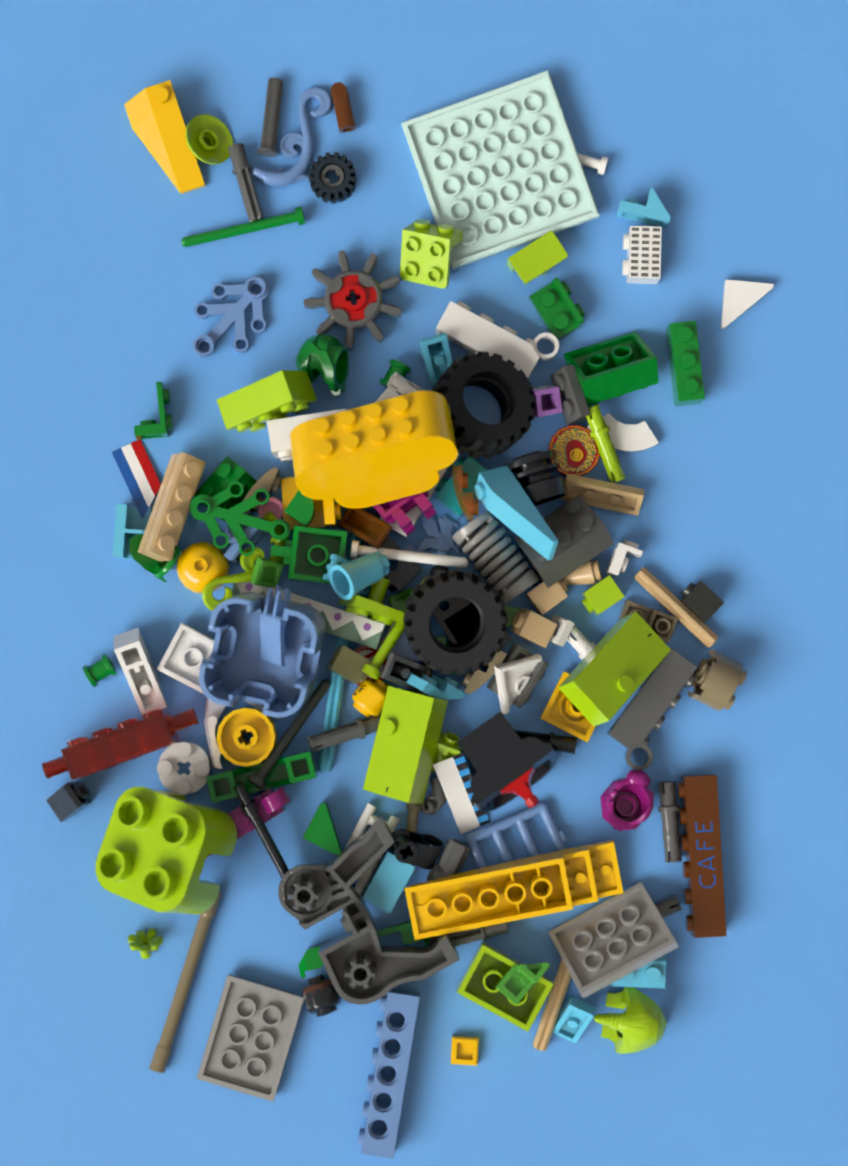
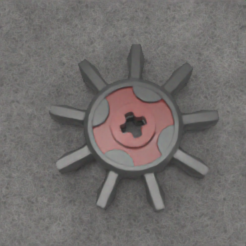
[304,250,402,351]

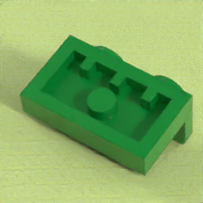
[529,277,585,340]

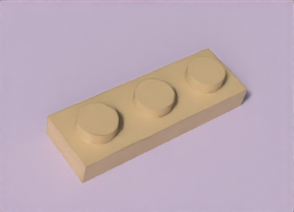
[561,473,644,516]

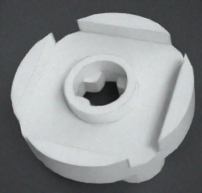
[157,742,211,795]

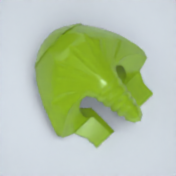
[593,987,667,1054]

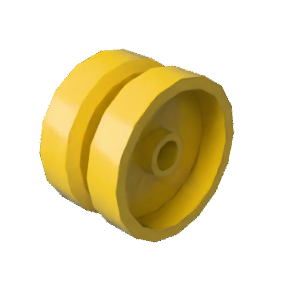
[216,708,278,767]

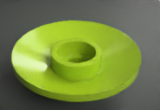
[185,114,233,165]

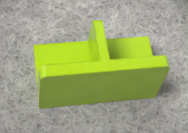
[507,230,568,284]

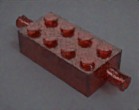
[42,708,199,780]

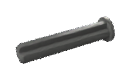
[257,77,283,157]

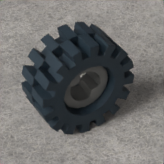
[309,152,356,204]

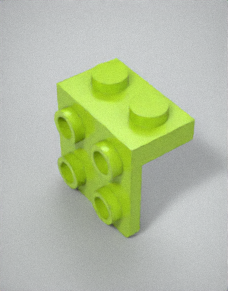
[400,219,463,289]

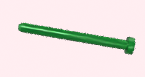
[181,206,305,247]

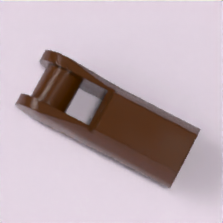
[331,82,356,133]

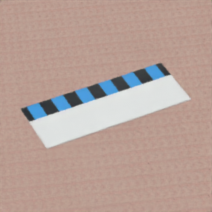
[433,753,490,834]

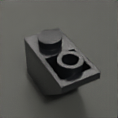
[46,781,92,822]

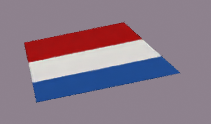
[112,440,161,519]

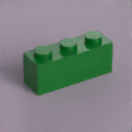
[666,321,705,406]

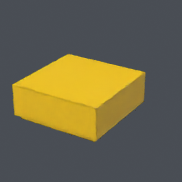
[451,1035,479,1066]

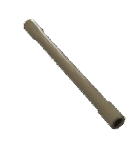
[149,891,222,1073]

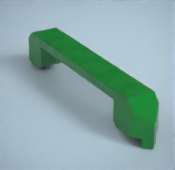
[298,920,430,978]

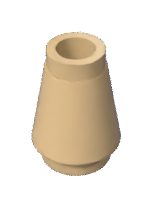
[563,560,602,586]

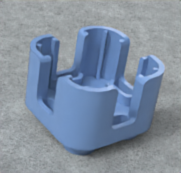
[199,592,326,718]

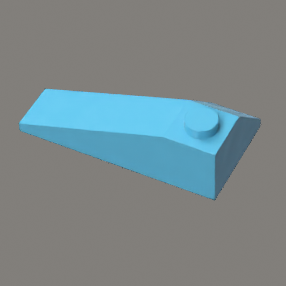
[475,466,558,560]

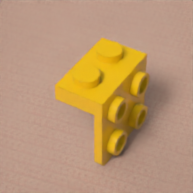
[281,477,341,530]

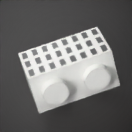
[622,226,662,284]

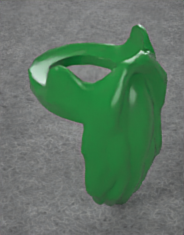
[129,534,182,582]

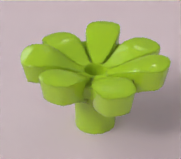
[128,929,163,959]

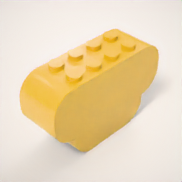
[290,391,458,509]

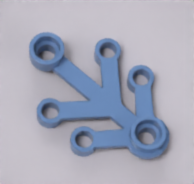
[193,276,269,357]

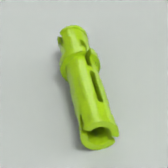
[586,404,626,483]

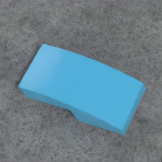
[406,673,465,700]

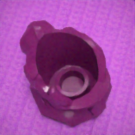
[600,770,654,831]

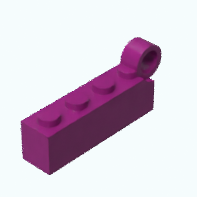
[207,787,291,857]

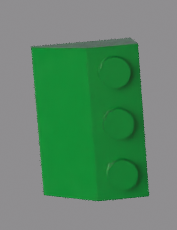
[563,331,659,406]

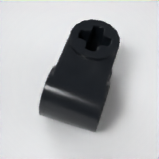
[391,829,443,870]

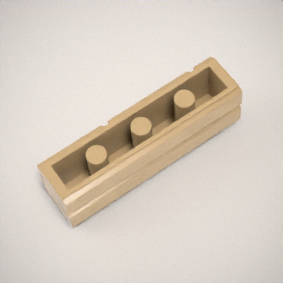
[137,452,206,562]

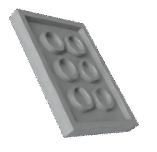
[548,882,679,999]
[197,974,304,1102]

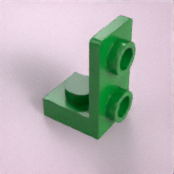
[134,381,173,440]

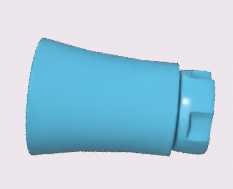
[329,551,390,600]

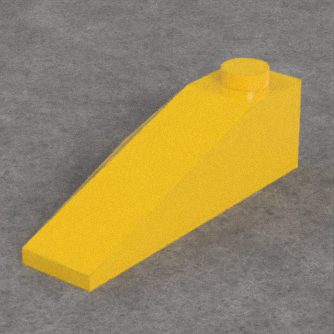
[124,80,205,194]

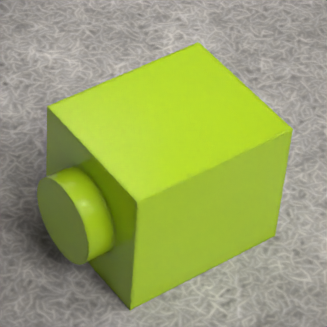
[581,575,625,616]

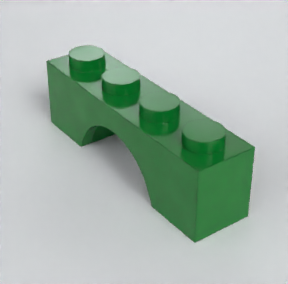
[206,751,318,803]

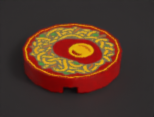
[548,425,600,476]

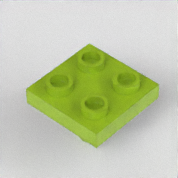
[339,578,404,626]

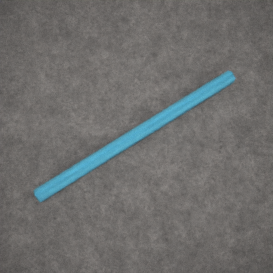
[318,533,364,772]

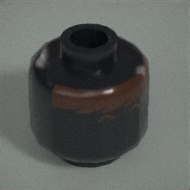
[302,975,341,1017]

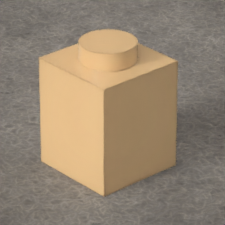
[526,579,568,616]
[510,608,557,648]

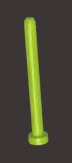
[362,577,426,680]

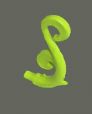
[202,512,289,611]

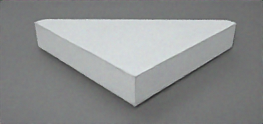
[720,279,774,329]
[494,654,542,714]

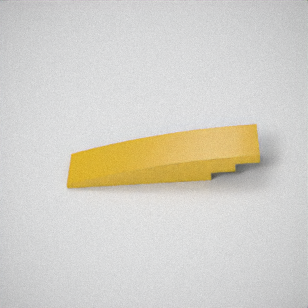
[404,840,624,940]

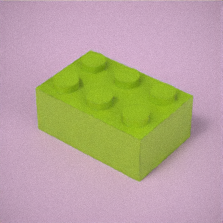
[216,370,317,433]
[456,941,554,1032]

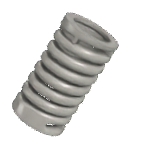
[452,511,540,605]

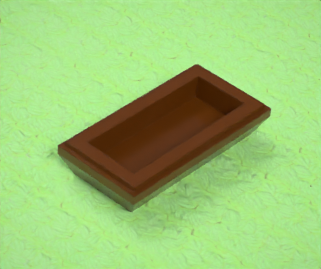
[338,508,393,549]

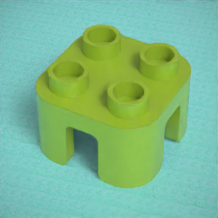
[95,787,237,915]

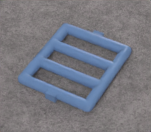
[465,802,567,869]

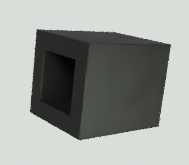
[680,581,724,623]

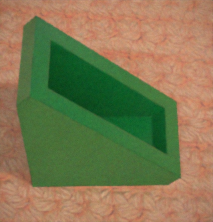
[303,801,342,855]

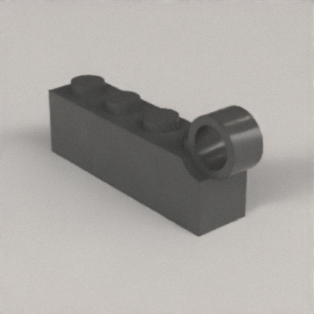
[607,648,697,770]

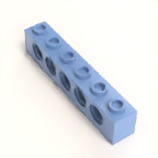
[357,989,420,1159]

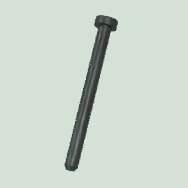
[247,679,330,790]

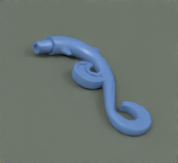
[252,87,332,187]

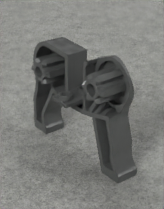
[278,815,460,1004]

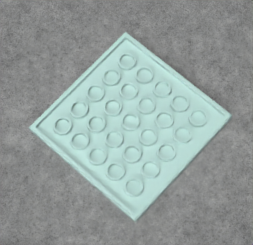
[401,70,599,270]

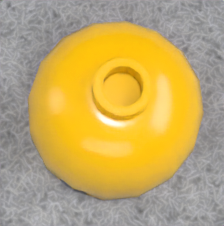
[176,541,230,594]

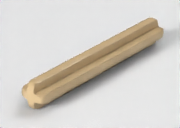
[634,567,718,648]
[533,959,571,1051]

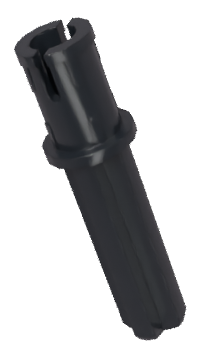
[514,730,577,754]

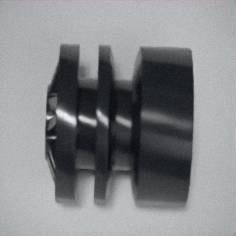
[504,450,568,506]

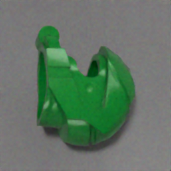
[295,334,349,396]

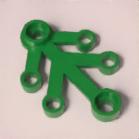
[190,481,291,556]

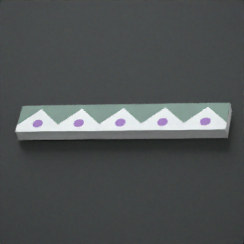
[232,582,386,650]

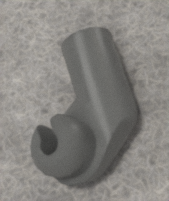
[421,777,447,815]

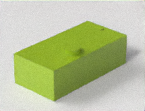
[558,611,671,726]
[363,686,448,804]

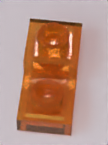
[452,466,479,522]

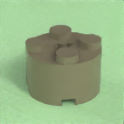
[688,649,747,711]

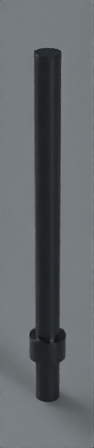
[233,782,289,878]

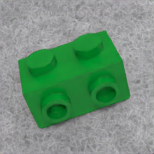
[194,456,257,521]

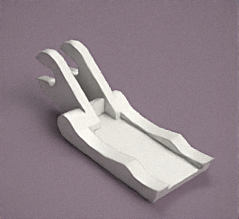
[204,698,225,769]

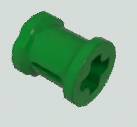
[379,359,411,393]
[82,654,118,687]

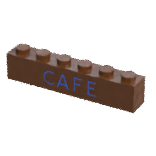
[677,774,727,938]

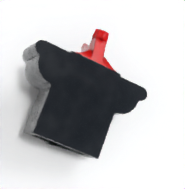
[457,711,557,812]

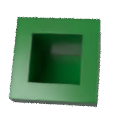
[284,490,315,527]

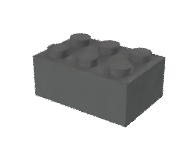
[513,495,614,588]

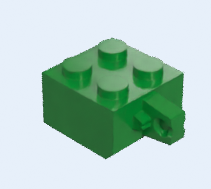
[270,526,347,585]

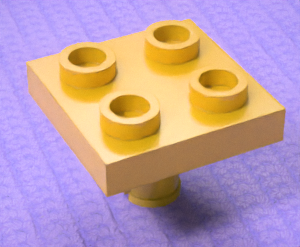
[540,671,596,743]

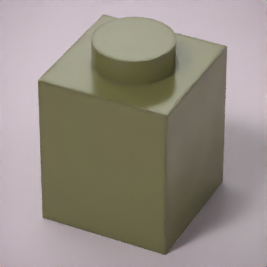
[326,645,371,684]

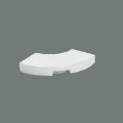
[586,413,659,452]

